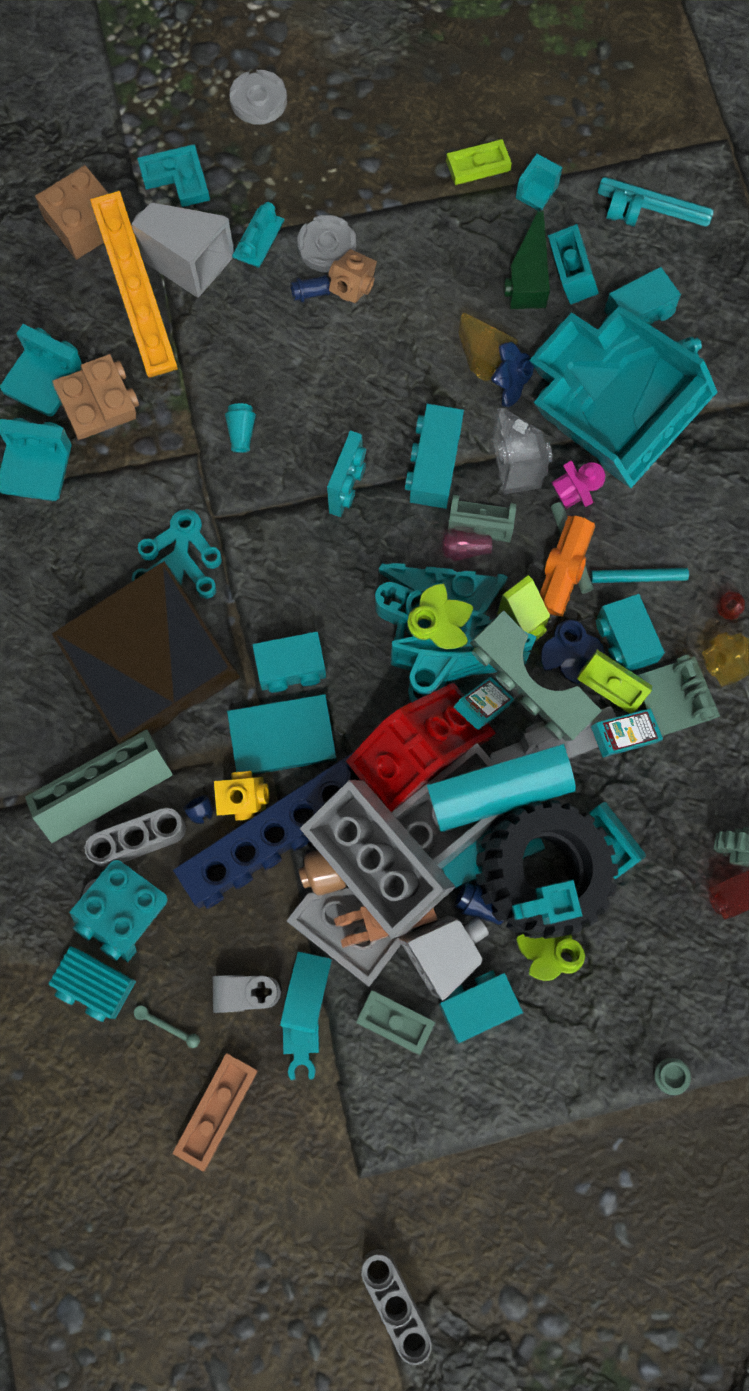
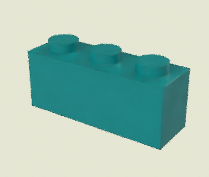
[405,404,464,509]

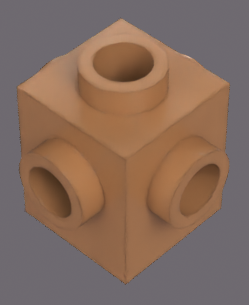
[328,249,377,303]

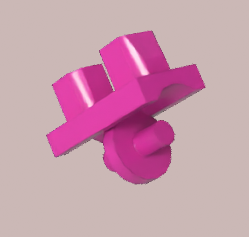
[552,460,606,509]

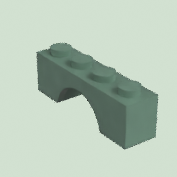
[469,611,602,741]

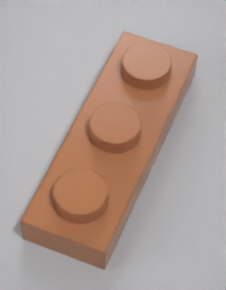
[172,1053,259,1172]

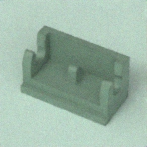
[447,495,517,543]

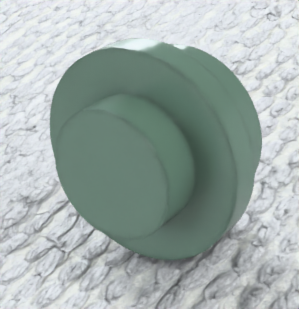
[654,1058,691,1095]

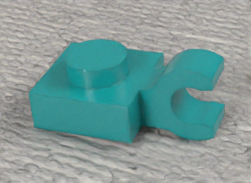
[512,880,583,925]

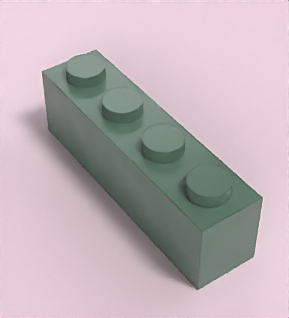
[25,729,173,843]

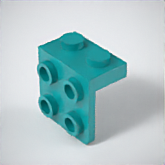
[0,324,82,417]
[0,418,72,501]
[69,860,167,963]

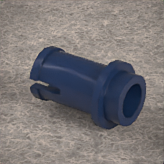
[291,275,330,303]

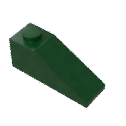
[503,211,550,309]

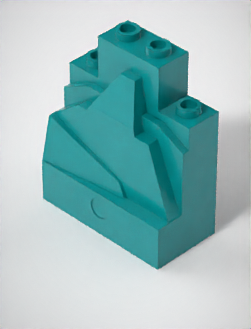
[529,305,718,489]

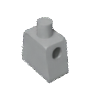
[398,916,489,1001]

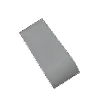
[84,808,186,868]
[361,1249,432,1365]

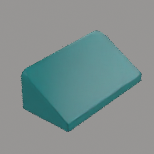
[589,802,646,879]

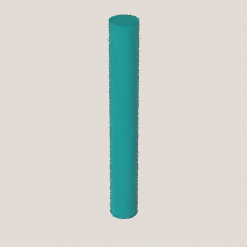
[590,568,689,583]

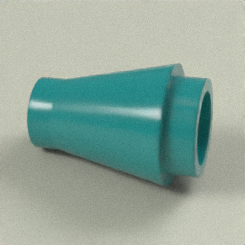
[225,403,256,453]

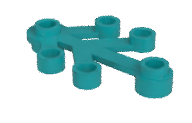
[132,510,222,599]

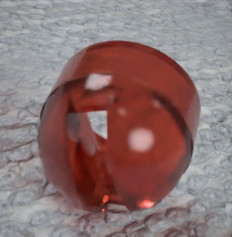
[717,592,745,620]

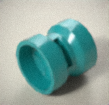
[606,188,645,227]

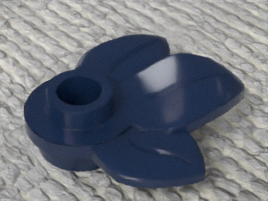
[491,342,534,407]
[541,620,605,684]

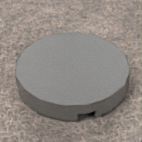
[230,70,287,124]
[297,215,356,272]

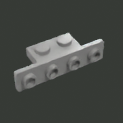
[490,707,616,764]

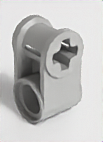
[212,975,281,1013]

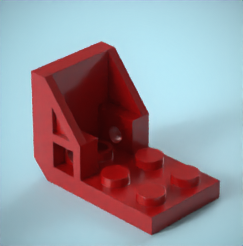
[346,683,496,812]

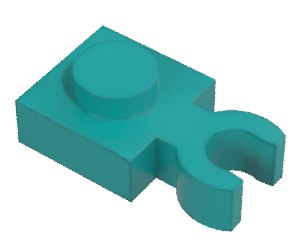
[283,1020,319,1080]

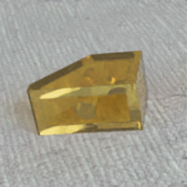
[459,312,518,382]

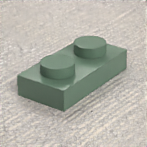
[356,990,435,1055]

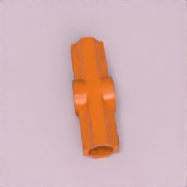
[540,515,596,617]

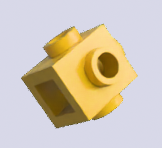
[214,771,269,821]

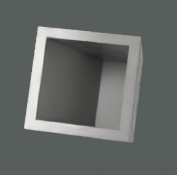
[131,202,234,298]

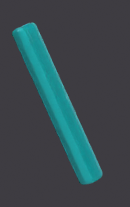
[598,177,714,227]

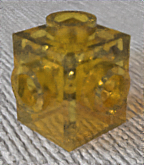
[702,632,749,687]

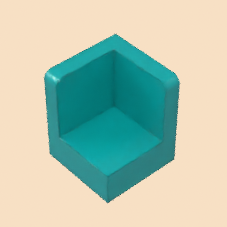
[515,154,563,211]

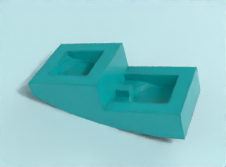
[280,952,332,1034]

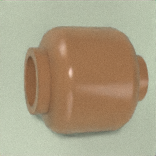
[299,850,347,896]

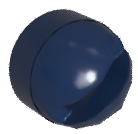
[183,795,214,824]

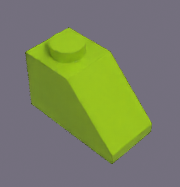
[497,575,550,641]

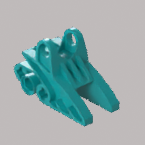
[375,582,537,702]

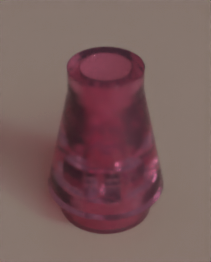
[443,529,492,561]

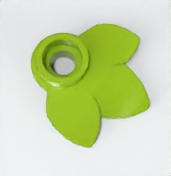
[407,584,473,649]
[516,934,585,981]

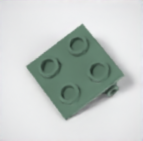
[637,655,720,736]

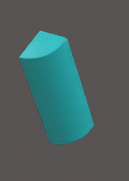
[427,744,576,832]

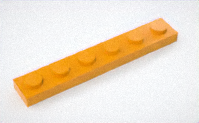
[90,191,178,378]

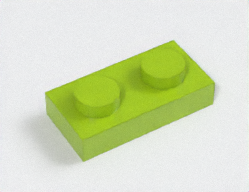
[446,139,512,185]
[577,650,652,714]

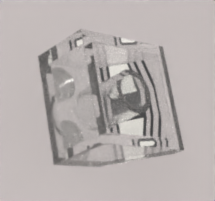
[491,408,552,494]

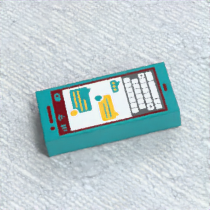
[454,677,514,730]
[591,708,663,758]

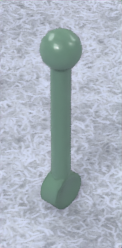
[134,1006,200,1048]

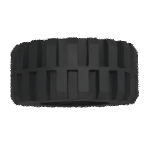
[476,800,618,939]

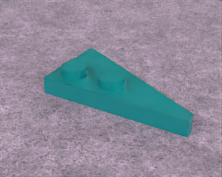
[379,563,508,614]

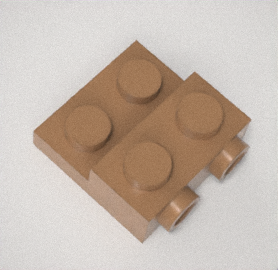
[52,354,139,441]

